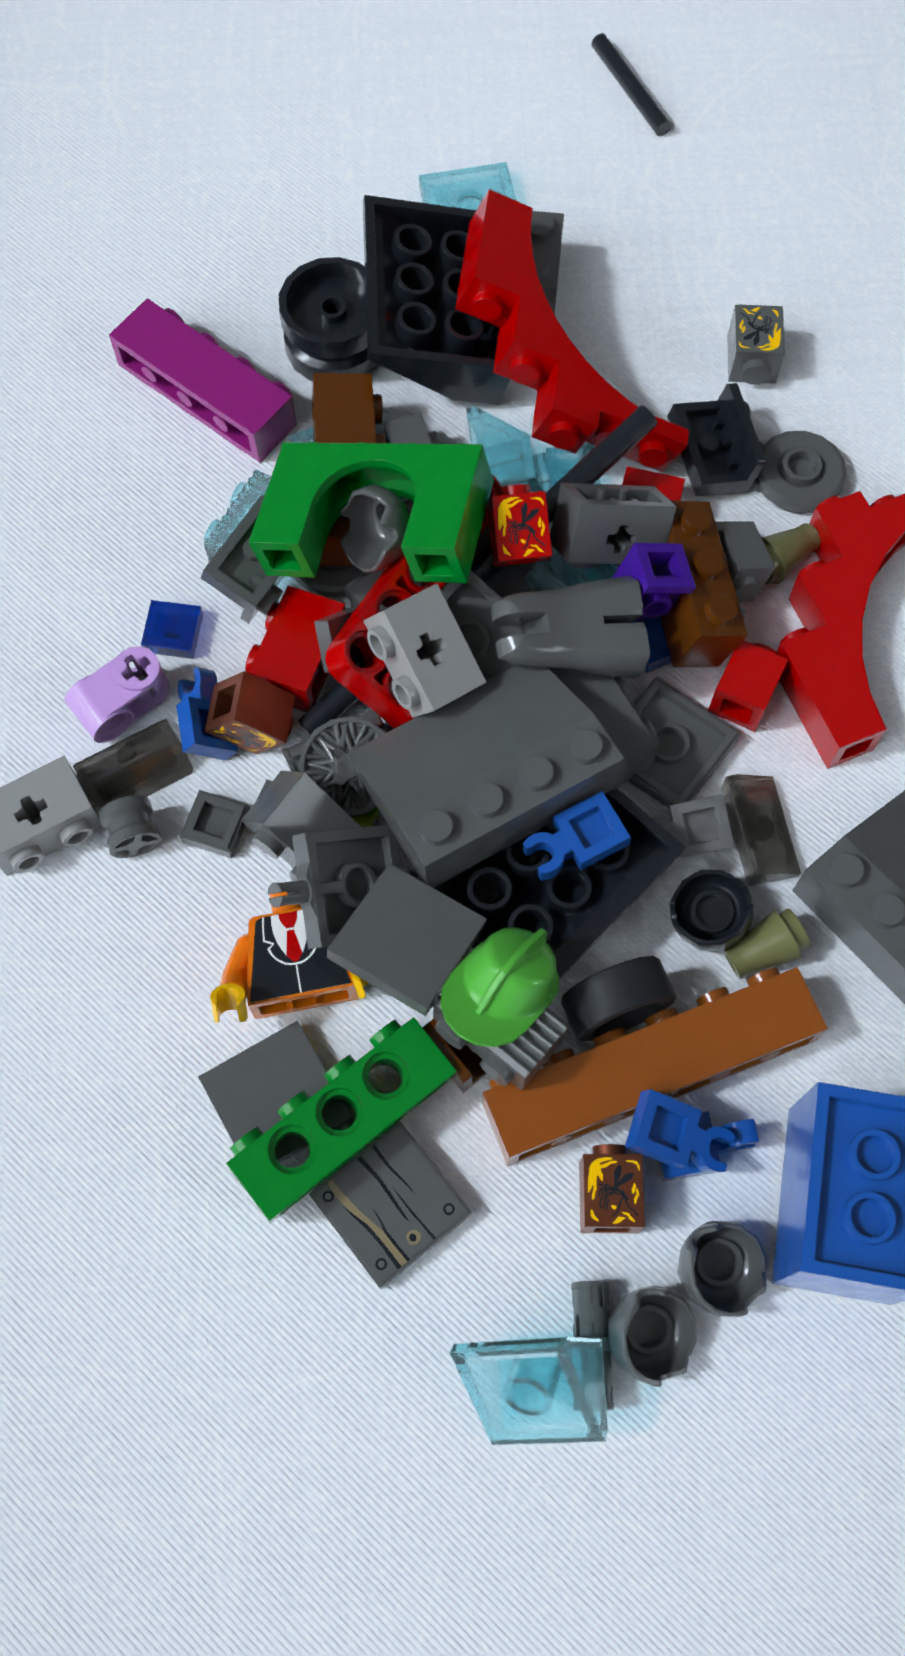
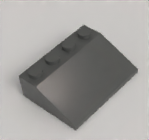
[347,664,625,888]
[792,790,905,1004]

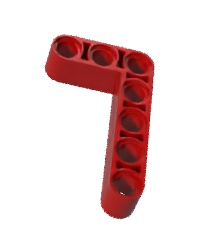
[325,475,501,729]

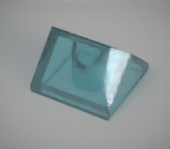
[450,1337,608,1445]

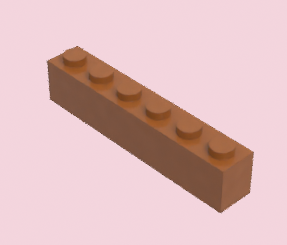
[482,967,828,1166]

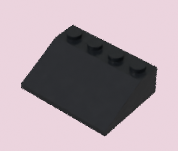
[363,195,510,405]
[420,788,686,980]

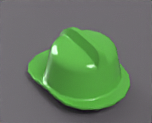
[440,927,559,1047]

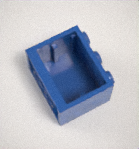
[771,1082,905,1305]

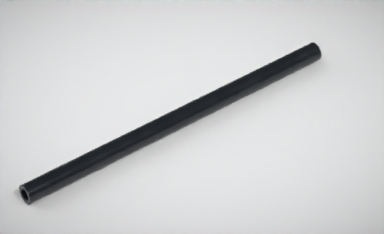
[298,405,658,735]

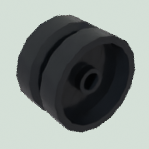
[279,257,379,381]

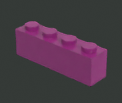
[109,298,297,463]

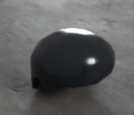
[670,870,754,952]

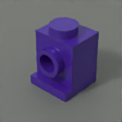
[612,543,696,621]

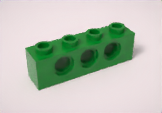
[226,1017,457,1224]

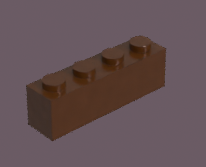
[312,373,385,566]

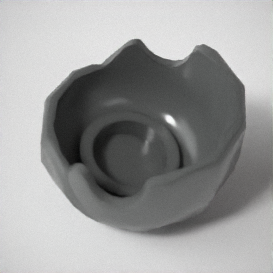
[340,484,410,573]
[677,1221,767,1317]
[608,1286,697,1387]

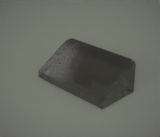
[72,719,193,814]
[721,774,801,886]

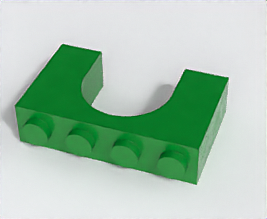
[248,442,494,583]

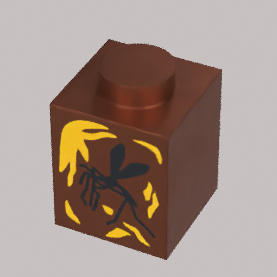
[205,671,295,754]
[579,1144,645,1234]

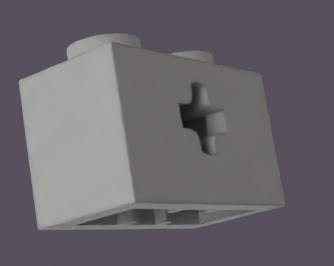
[363,583,486,718]
[0,755,101,876]

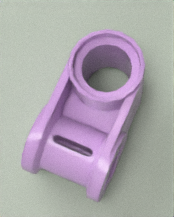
[65,646,170,743]

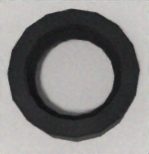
[561,956,677,1042]

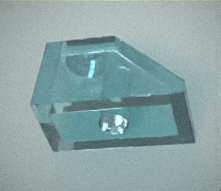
[466,406,551,492]

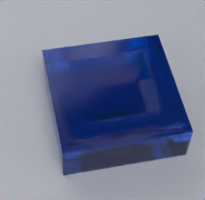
[141,600,203,659]

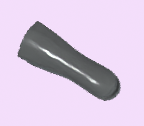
[491,575,650,679]

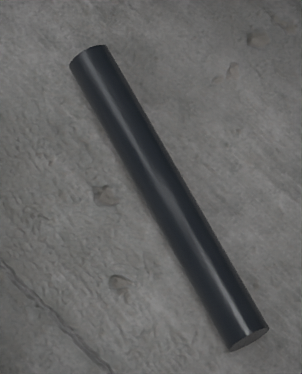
[591,33,671,136]

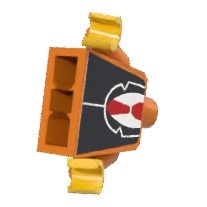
[210,892,369,1023]

